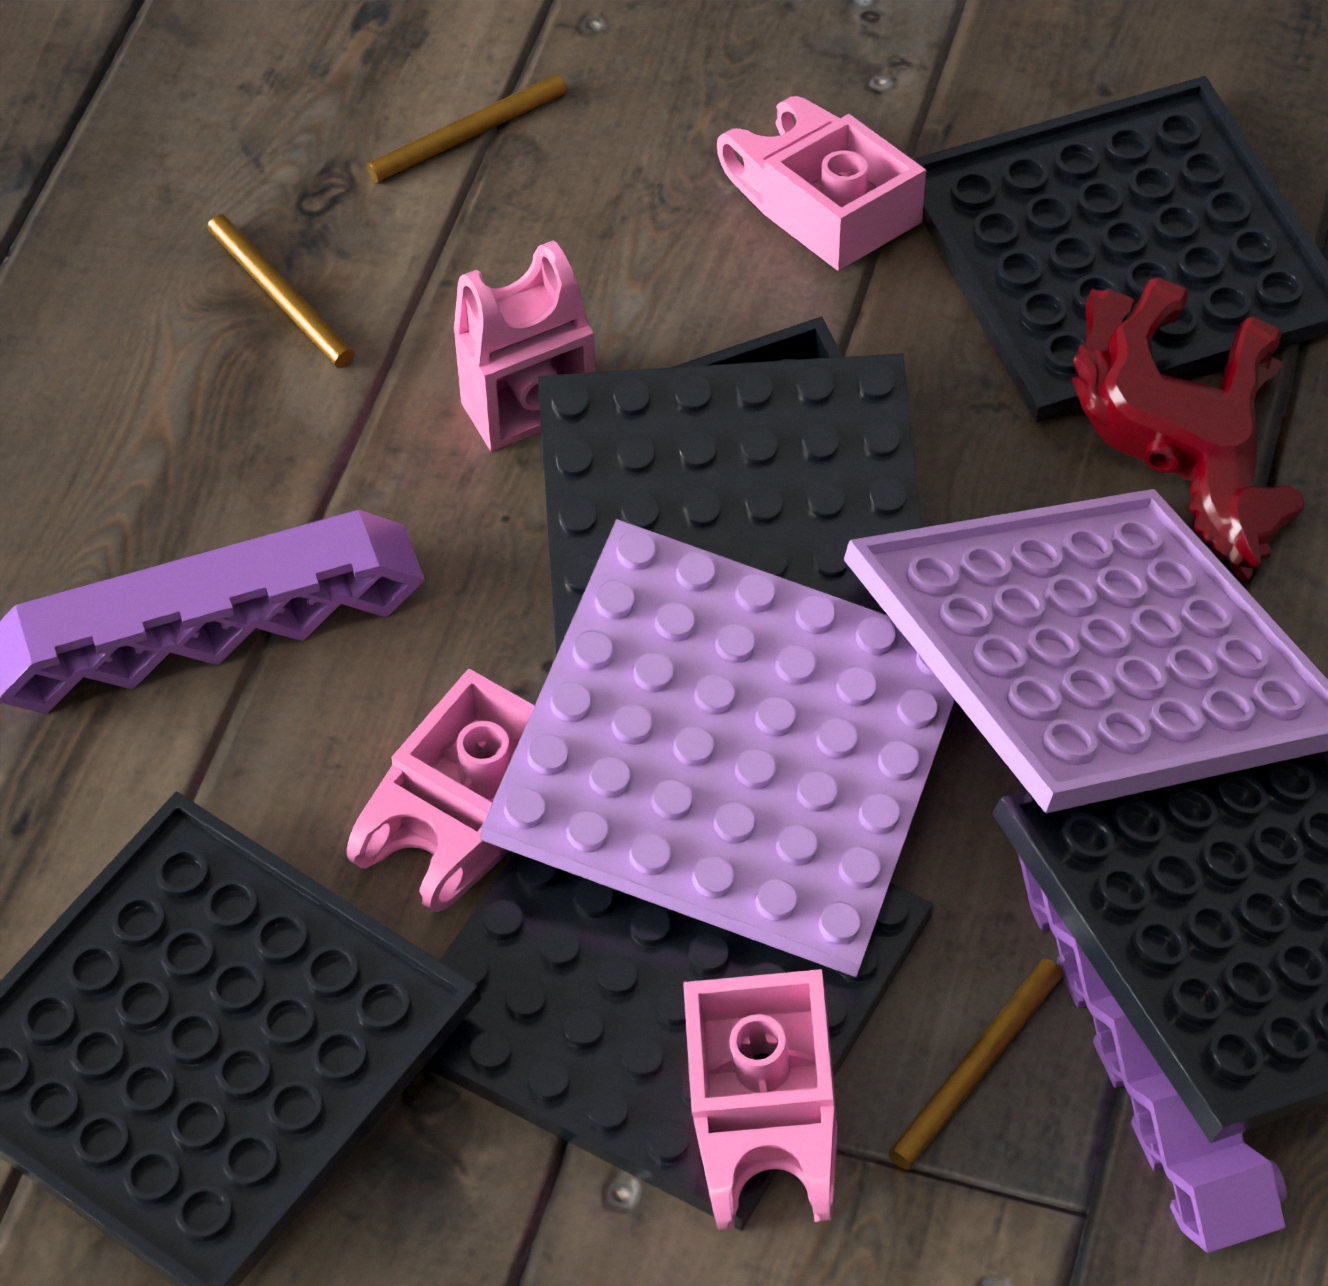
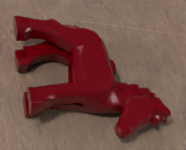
[1072,277,1304,581]

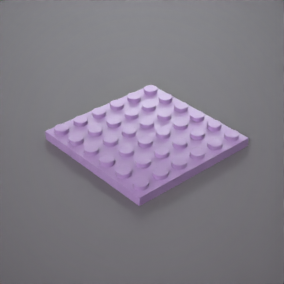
[844,489,1328,813]
[480,519,955,977]

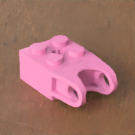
[717,96,926,271]
[454,240,596,452]
[347,669,534,912]
[683,969,838,1231]

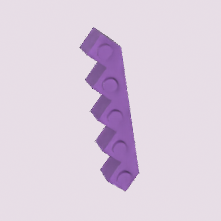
[0,510,425,714]
[1018,854,1287,1253]

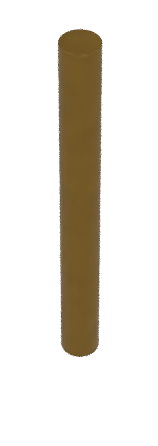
[366,74,567,183]
[207,214,354,368]
[888,958,1063,1170]

